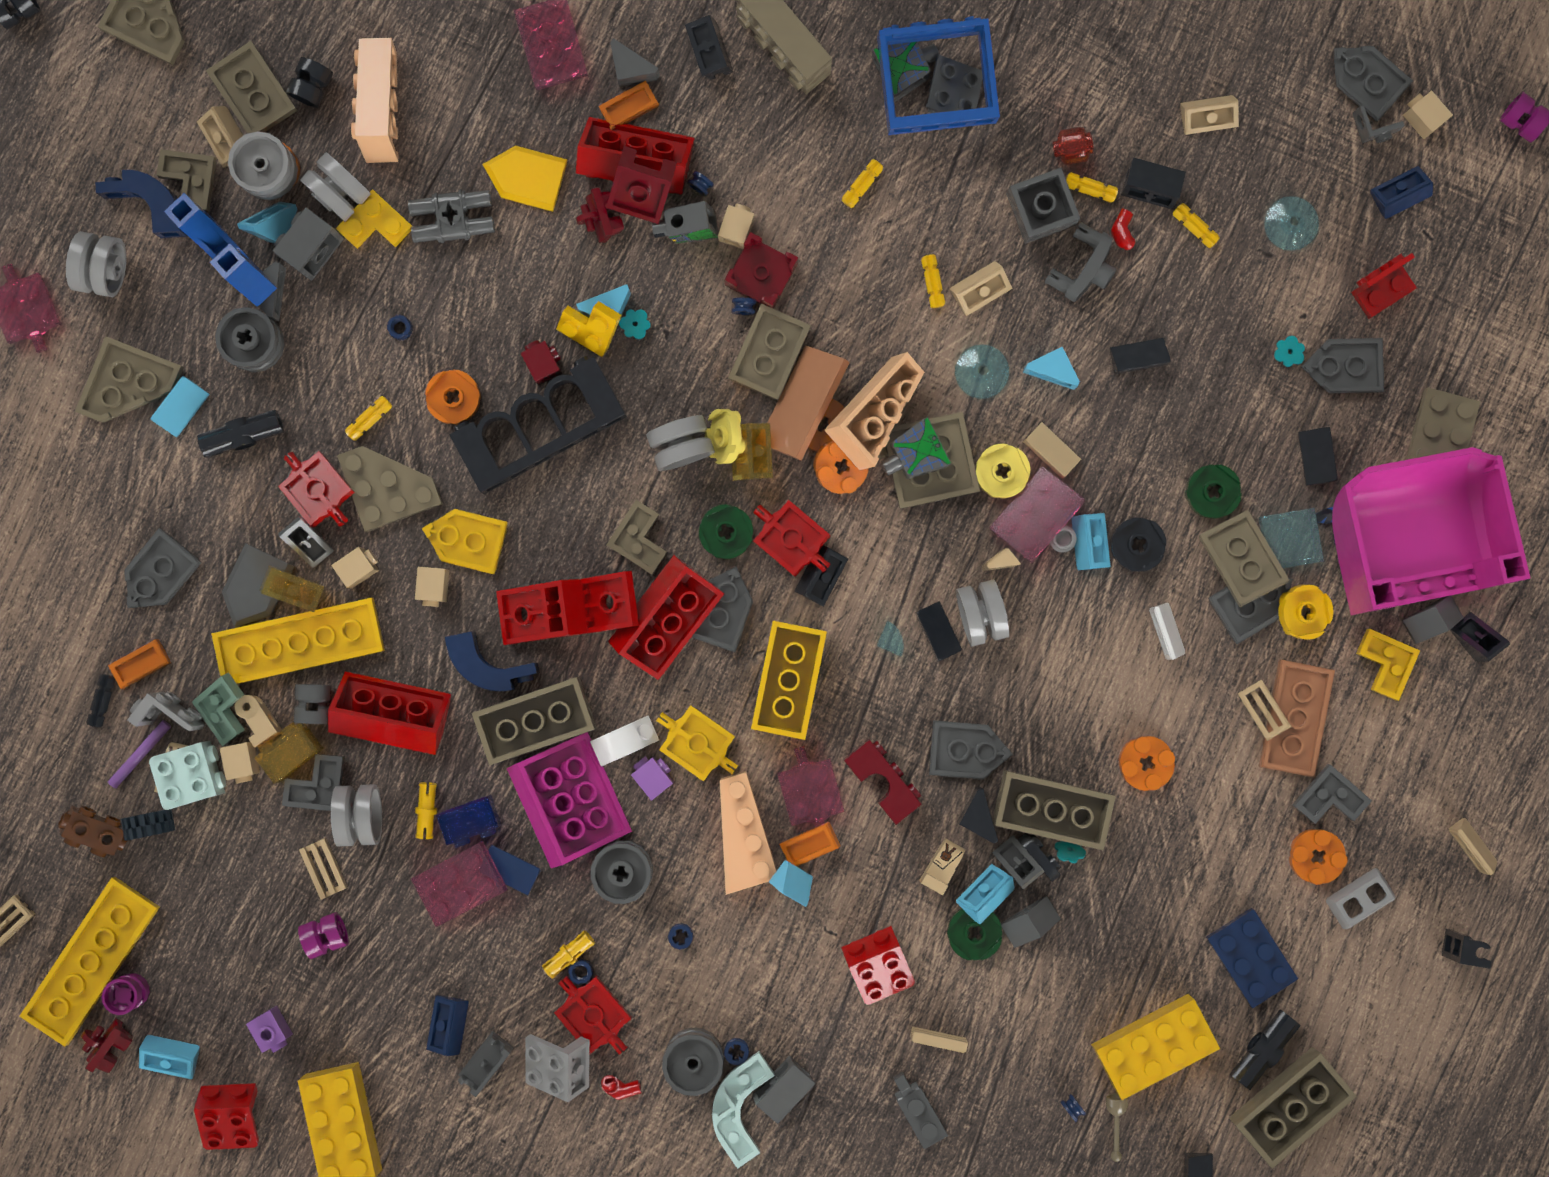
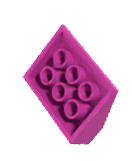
[506,732,632,868]

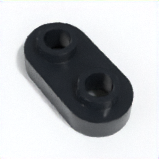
[1017,833,1061,882]

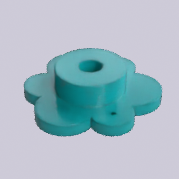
[619,309,651,340]
[1274,336,1305,367]
[1054,841,1086,863]

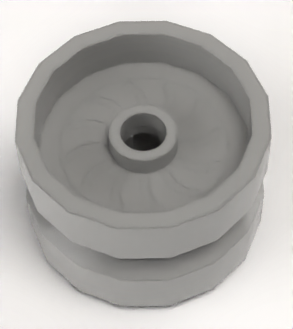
[228,131,298,200]
[300,152,371,222]
[66,231,126,297]
[646,415,715,471]
[956,579,1009,647]
[331,784,382,847]

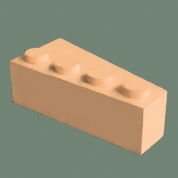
[351,38,398,163]
[825,352,925,470]
[720,771,777,895]

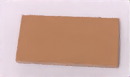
[758,345,850,461]
[1259,660,1335,778]

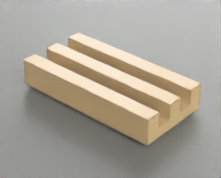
[1238,680,1291,741]
[299,838,348,900]
[0,894,35,947]
[910,1026,968,1053]

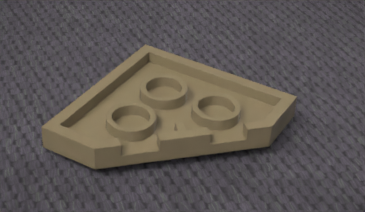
[98,0,185,66]
[75,336,184,423]
[337,446,443,532]

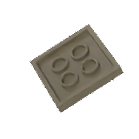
[886,412,980,509]

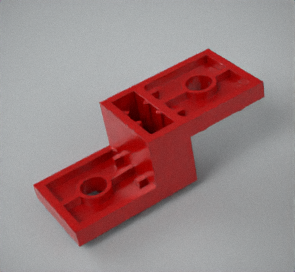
[496,571,639,645]

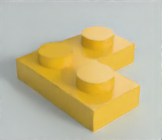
[336,189,413,249]
[556,301,622,357]
[1356,629,1420,701]

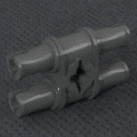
[408,189,495,244]

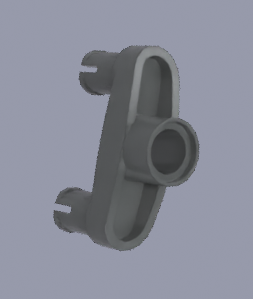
[1045,222,1116,302]

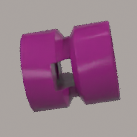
[1499,91,1549,143]
[298,912,349,959]
[102,973,150,1015]

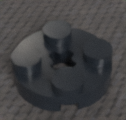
[1110,517,1166,572]

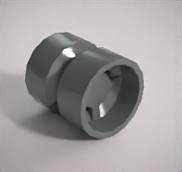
[293,684,332,724]

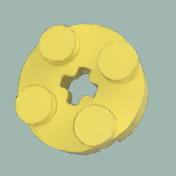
[705,409,745,464]
[975,444,1030,499]

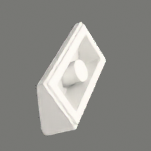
[1149,603,1185,660]

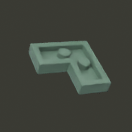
[192,673,245,746]

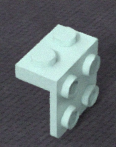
[149,741,226,810]

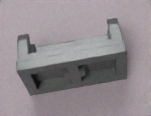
[458,1031,514,1097]
[752,1055,815,1124]

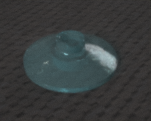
[1264,196,1319,251]
[955,345,1009,399]

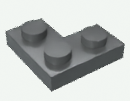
[282,754,345,811]
[1292,764,1372,824]

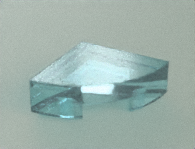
[876,621,904,657]

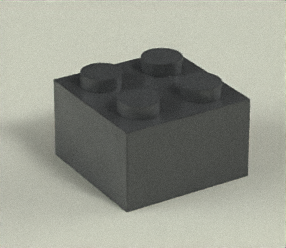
[1006,168,1080,244]
[273,208,344,281]

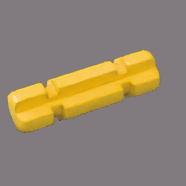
[842,159,883,208]
[1066,172,1118,202]
[1173,203,1220,248]
[921,254,945,308]
[345,396,392,441]

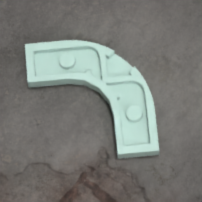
[712,1051,775,1169]

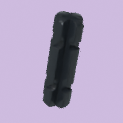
[86,674,115,728]

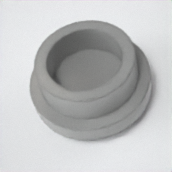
[1049,525,1077,553]

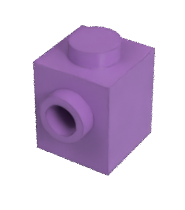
[631,756,674,801]
[246,1006,293,1053]

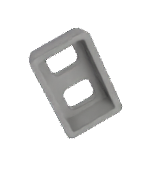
[1326,868,1396,929]

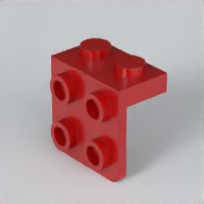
[841,926,915,1005]
[194,1083,259,1150]

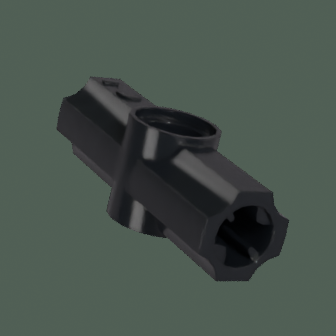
[197,410,284,458]
[1230,1009,1301,1090]

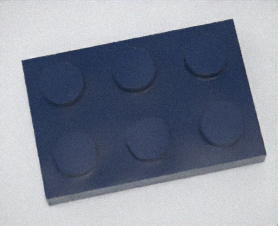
[1206,908,1298,1009]

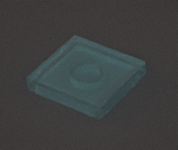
[1259,508,1324,568]

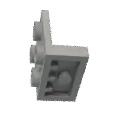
[525,1034,590,1102]

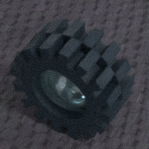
[121,809,175,841]

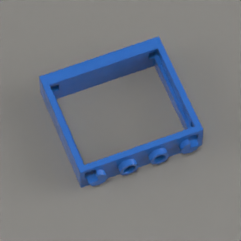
[877,16,1000,135]

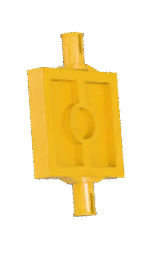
[656,705,738,781]

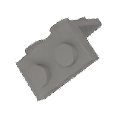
[127,691,206,731]

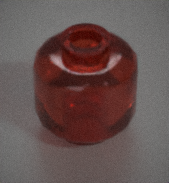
[1053,127,1094,165]

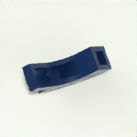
[95,170,188,238]
[445,631,540,691]

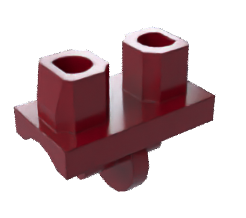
[576,187,624,244]
[81,1018,133,1073]

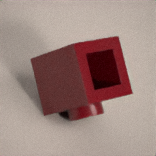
[520,340,562,386]

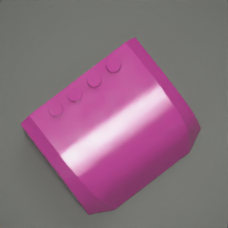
[1332,447,1530,615]

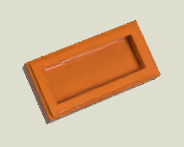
[599,80,659,130]
[108,639,171,689]
[780,821,841,866]

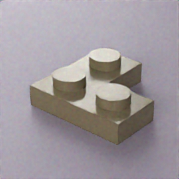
[157,149,217,212]
[607,500,668,575]

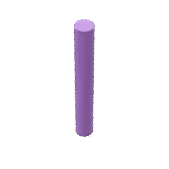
[108,720,171,788]

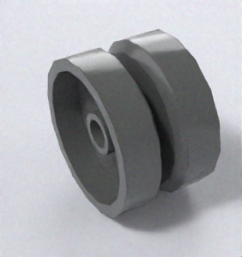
[215,307,285,373]
[591,840,653,904]
[662,1028,724,1096]

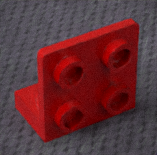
[1351,253,1417,319]

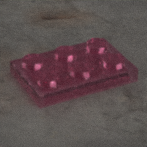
[514,0,588,91]
[989,466,1085,563]
[411,841,508,927]

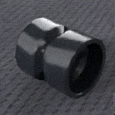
[0,0,41,30]
[285,57,333,108]

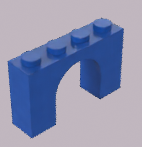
[164,193,277,307]

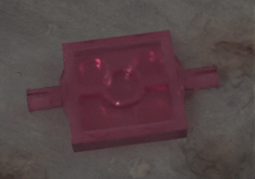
[0,264,61,353]
[777,746,845,827]

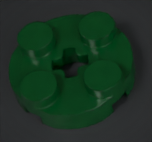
[1185,464,1242,519]
[699,504,753,559]
[947,908,1002,961]

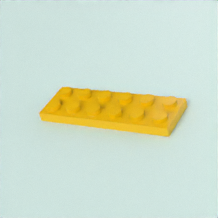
[211,598,385,684]
[19,877,160,1047]

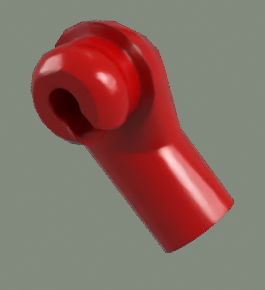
[1111,209,1135,250]
[601,1075,642,1100]

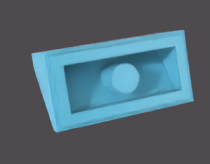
[150,376,210,437]
[1071,513,1111,570]
[769,860,813,907]
[956,864,1015,924]
[139,1035,199,1079]

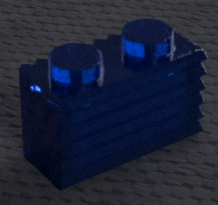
[436,794,502,848]

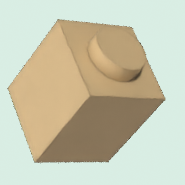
[1403,90,1453,139]
[718,204,755,249]
[331,547,379,589]
[415,567,449,607]
[220,742,260,784]

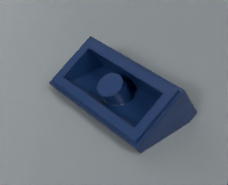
[1370,166,1433,219]
[479,845,541,896]
[426,995,469,1056]

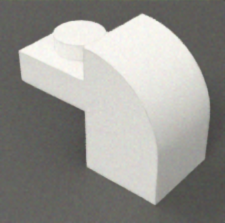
[590,716,659,766]

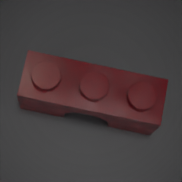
[843,739,922,825]

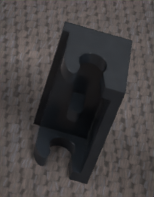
[685,15,733,80]
[1121,157,1186,210]
[1441,928,1491,969]

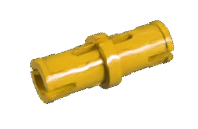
[415,782,437,839]
[542,930,595,979]

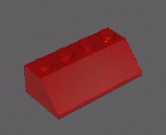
[576,117,695,194]
[608,555,725,680]
[328,671,451,755]

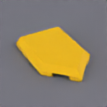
[482,146,568,212]
[422,509,508,574]

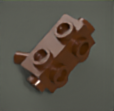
[58,805,127,857]

